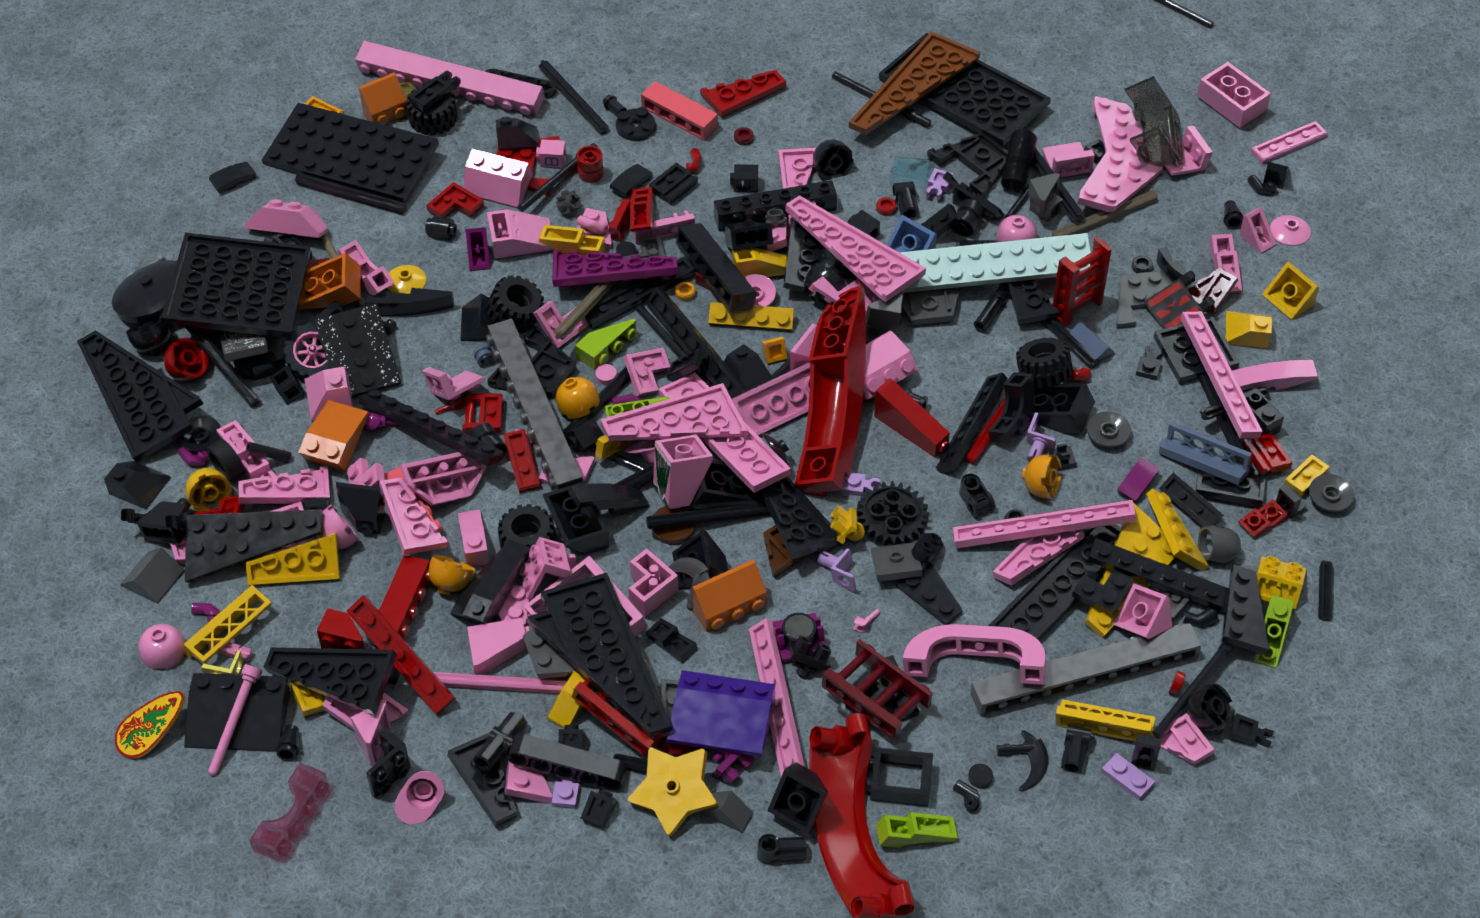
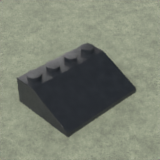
[184,673,291,752]

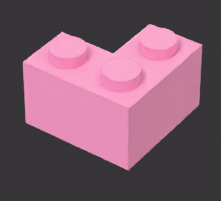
[628,549,679,617]

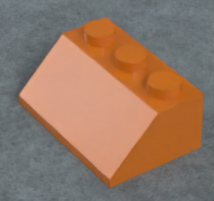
[692,559,767,632]

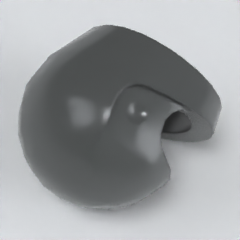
[1198,525,1241,564]

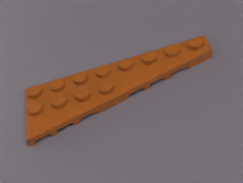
[849,32,980,135]

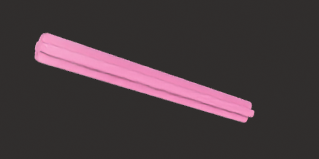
[433,672,567,694]

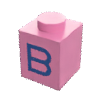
[536,139,566,168]

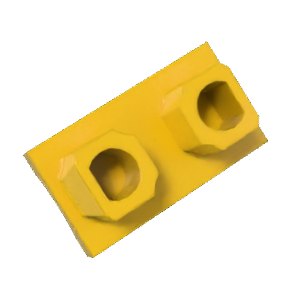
[830,505,865,544]

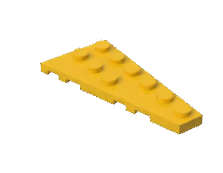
[1084,503,1175,638]

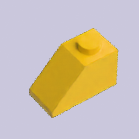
[547,671,593,728]

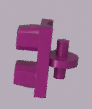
[711,750,755,785]

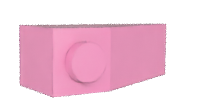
[458,510,489,567]

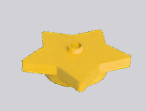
[628,747,719,836]

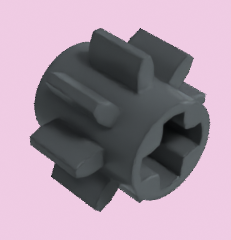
[556,190,581,215]

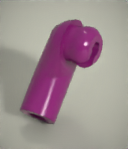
[178,447,209,466]
[191,603,221,622]

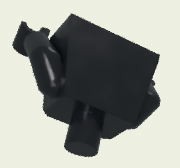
[121,498,191,544]

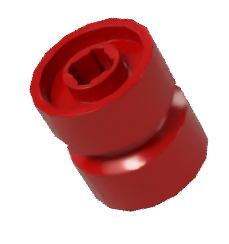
[577,146,604,183]

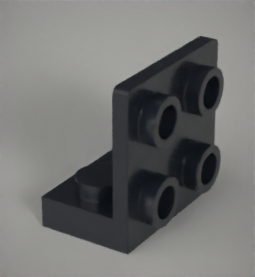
[366,727,411,798]

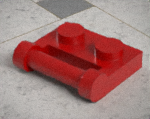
[462,393,503,434]

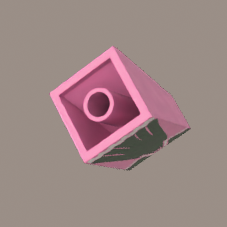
[653,434,713,509]

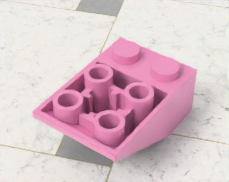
[487,209,554,259]

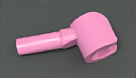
[853,609,880,633]

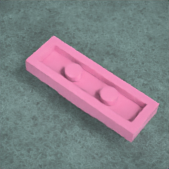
[634,210,695,244]

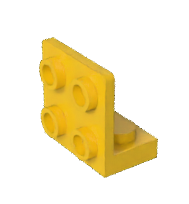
[1257,556,1306,609]

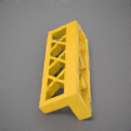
[184,585,272,664]
[1056,699,1156,742]

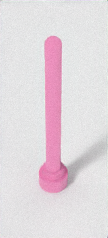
[208,664,262,776]

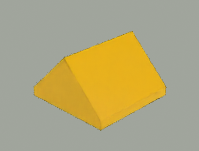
[1262,262,1319,320]

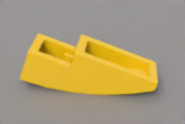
[539,225,606,255]

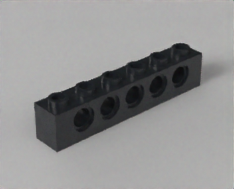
[714,180,837,231]

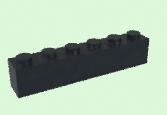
[676,223,756,312]

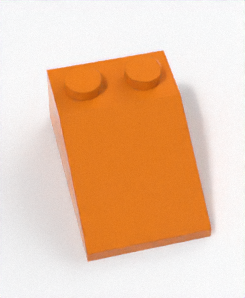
[298,253,361,310]
[298,400,369,472]

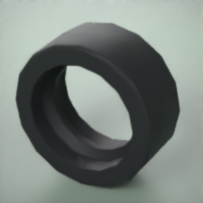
[206,439,245,482]

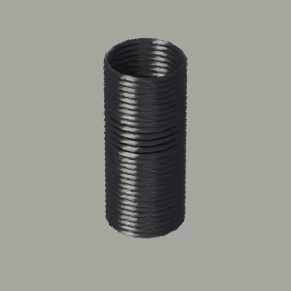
[1001,129,1037,192]

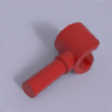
[435,395,464,415]

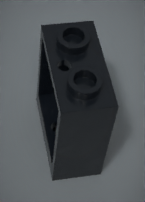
[866,747,933,807]

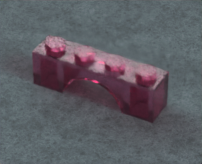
[249,762,329,862]

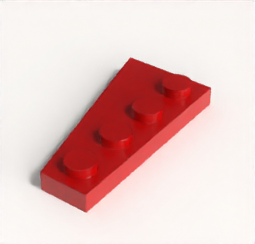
[700,70,786,117]

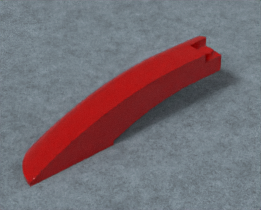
[794,286,866,497]

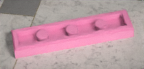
[1251,121,1328,164]

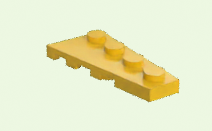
[1146,488,1209,571]

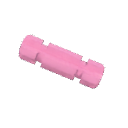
[208,637,253,662]

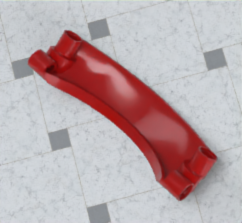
[809,713,915,918]

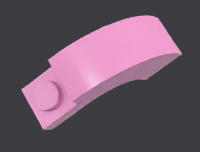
[338,240,395,295]

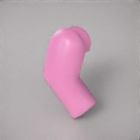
[577,215,608,235]

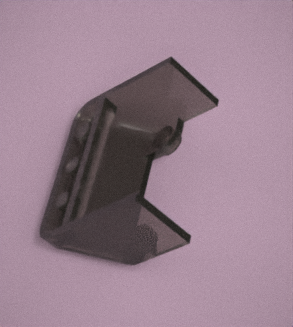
[1125,76,1185,167]

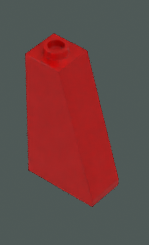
[874,378,950,458]

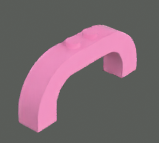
[903,624,1047,685]

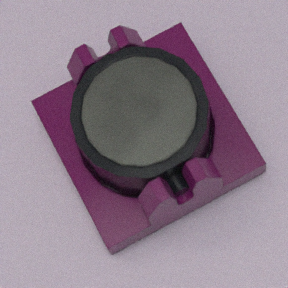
[772,613,825,664]

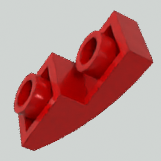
[1238,499,1288,538]

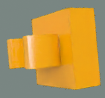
[762,337,788,364]

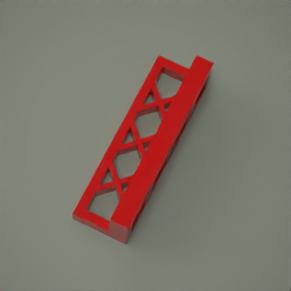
[571,679,663,757]

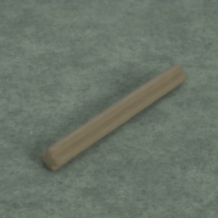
[1052,190,1158,237]
[554,281,617,340]

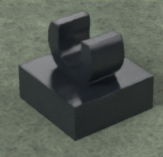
[1049,444,1077,471]

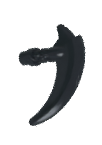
[996,730,1048,791]

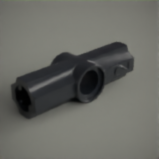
[473,711,527,772]

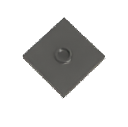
[871,542,923,582]

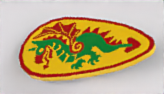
[115,691,185,759]

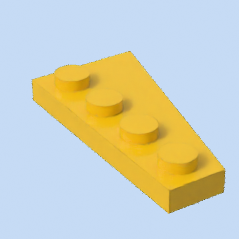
[246,533,340,585]

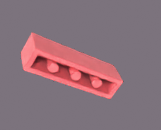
[641,81,718,140]

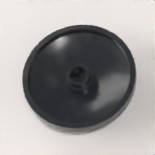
[112,260,177,323]

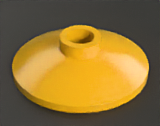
[387,265,427,294]

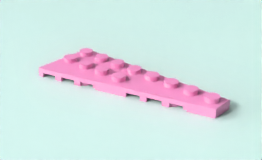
[786,195,926,302]

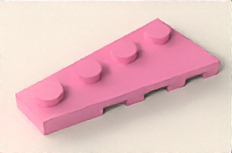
[238,465,330,504]
[379,478,448,555]

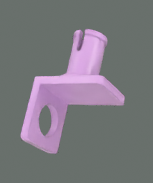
[1026,412,1056,461]
[817,548,856,592]

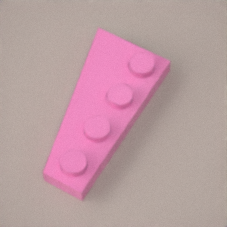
[993,530,1085,585]

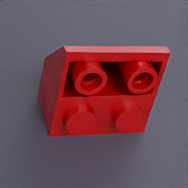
[317,608,365,649]

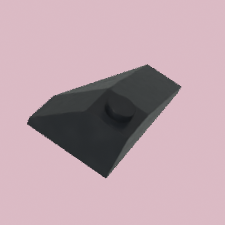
[450,540,530,625]

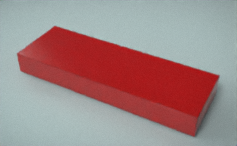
[503,429,541,493]

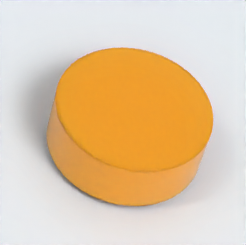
[675,282,696,301]

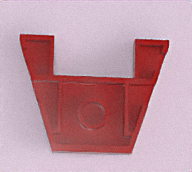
[496,136,560,196]

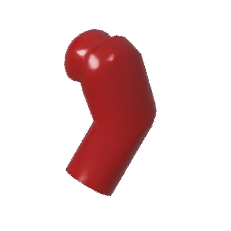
[686,148,702,174]

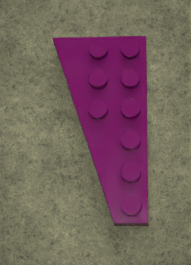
[552,250,678,288]

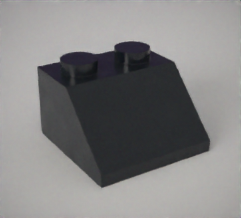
[767,762,828,835]

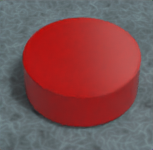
[876,197,897,216]
[1168,670,1186,695]

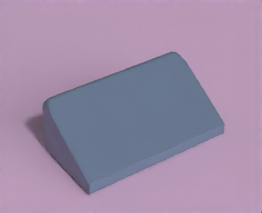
[1070,322,1115,359]

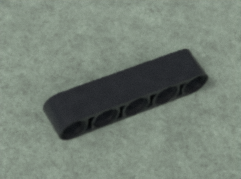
[507,733,627,792]

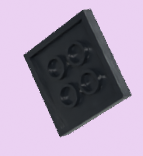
[1154,317,1239,383]

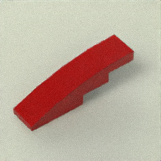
[630,187,654,232]

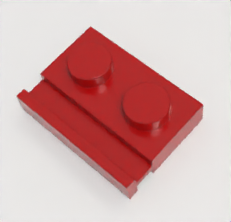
[1243,433,1292,475]

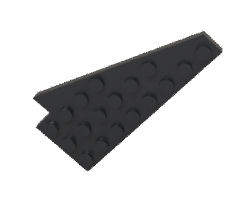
[77,330,204,463]
[527,573,672,737]

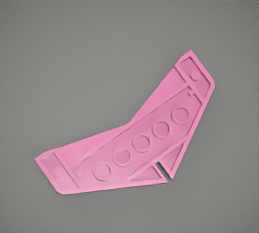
[1077,96,1164,212]

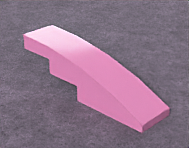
[1232,360,1319,391]
[216,420,277,479]

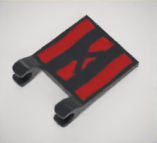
[1144,270,1215,329]

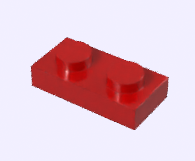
[609,199,631,243]

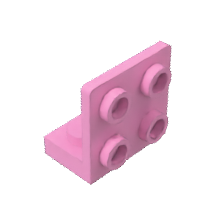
[1154,126,1213,176]
[1042,142,1095,178]
[422,367,484,400]
[520,537,570,599]

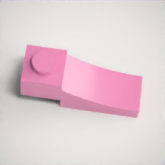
[1208,234,1242,293]

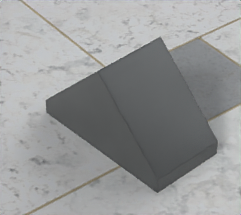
[1028,173,1060,215]
[699,790,753,833]

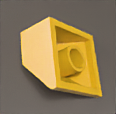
[1225,311,1272,349]

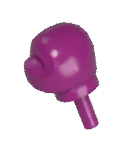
[363,413,399,430]

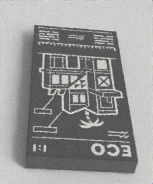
[219,330,268,362]

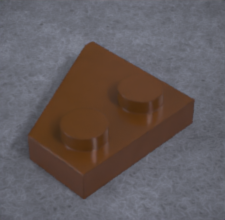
[763,525,809,577]

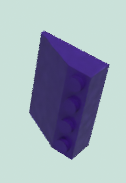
[667,670,775,757]

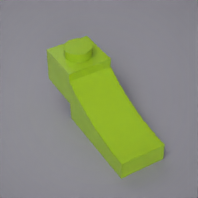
[876,812,958,848]

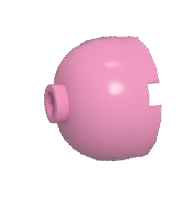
[996,215,1037,242]
[316,505,359,550]
[138,623,185,670]

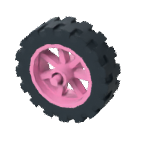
[284,323,329,380]

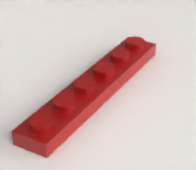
[346,595,456,714]

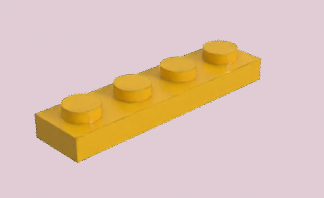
[708,302,794,330]

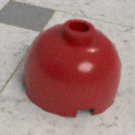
[163,338,209,382]

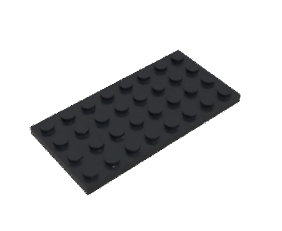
[879,33,1051,146]
[262,103,439,203]

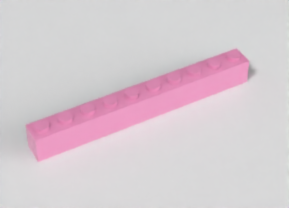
[355,41,545,115]

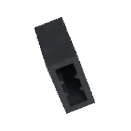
[723,222,774,250]

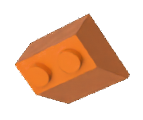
[359,72,408,125]

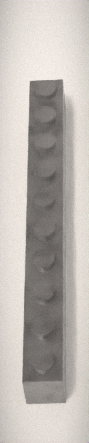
[486,318,583,491]
[970,623,1201,716]

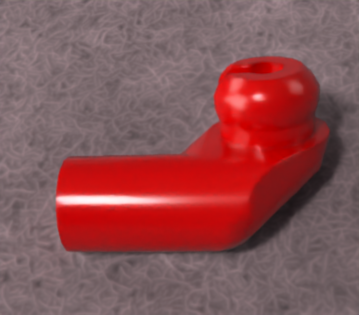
[1068,367,1091,382]

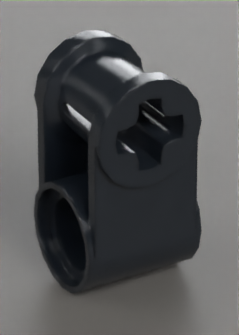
[959,473,995,518]

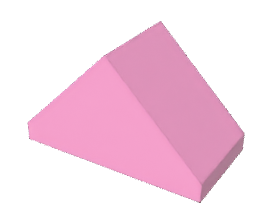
[1239,207,1276,253]

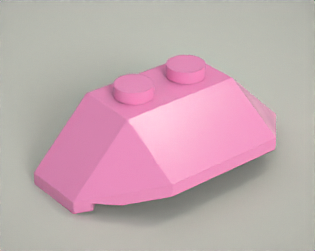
[244,199,328,238]
[400,452,486,506]

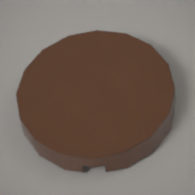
[651,506,695,545]

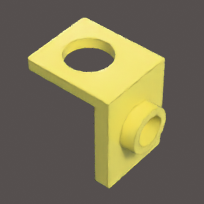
[202,650,244,675]

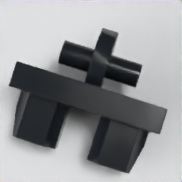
[786,635,832,676]

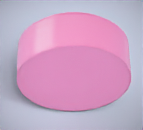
[595,364,617,385]

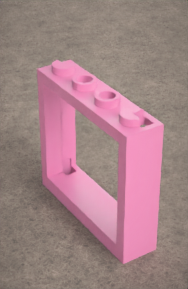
[524,556,648,676]

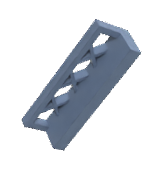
[1159,422,1252,485]

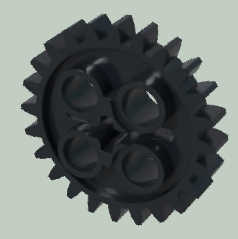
[857,481,929,546]

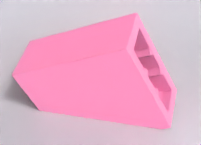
[467,618,529,675]

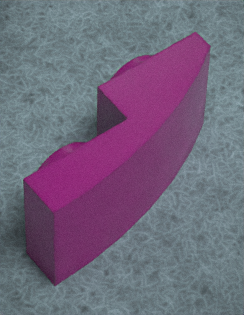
[1117,457,1160,503]

